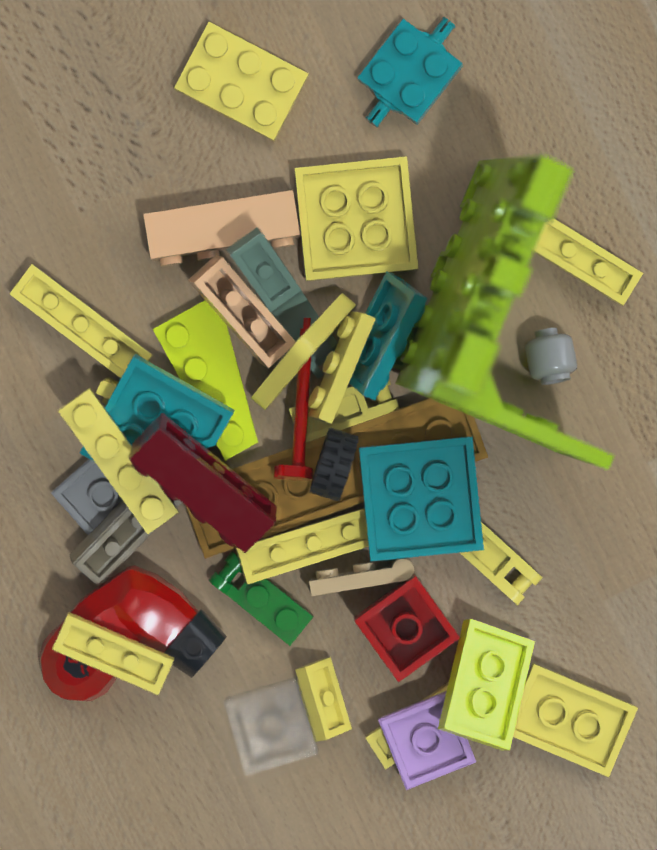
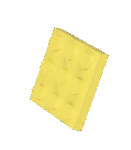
[295,157,418,281]

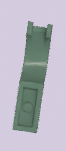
[226,227,338,379]

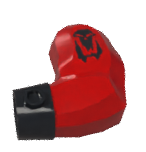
[39,565,227,701]

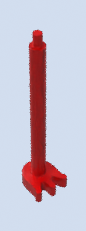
[274,318,313,481]

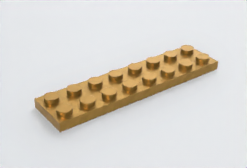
[186,398,488,559]

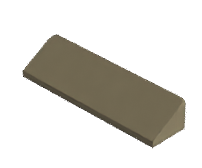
[69,498,182,587]

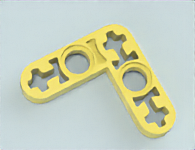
[251,293,356,410]

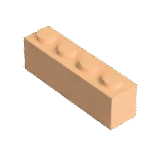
[143,190,301,267]

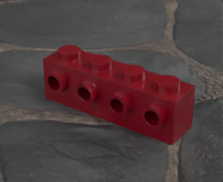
[129,413,277,553]

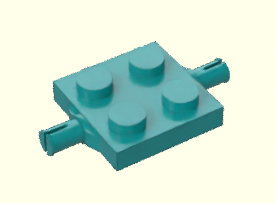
[357,17,463,128]

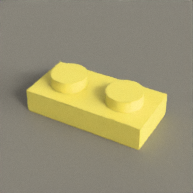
[295,657,352,742]

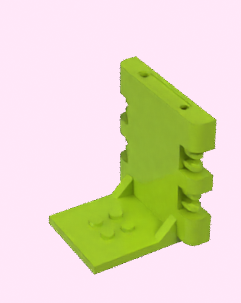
[392,155,615,470]

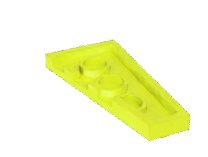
[153,300,258,461]

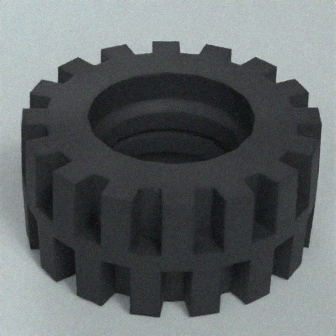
[309,428,359,501]

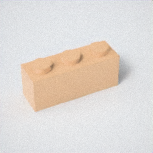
[187,255,296,368]

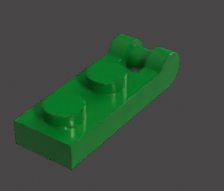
[209,551,314,646]

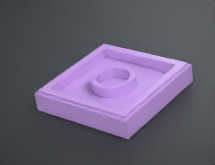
[378,691,476,790]

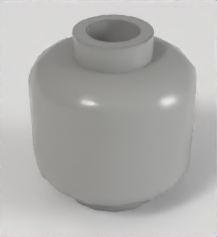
[525,328,577,385]

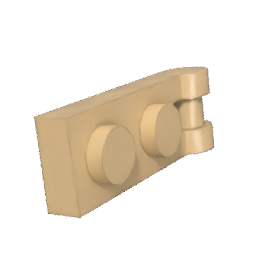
[309,558,414,596]

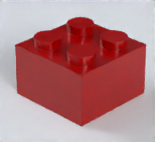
[354,574,460,683]

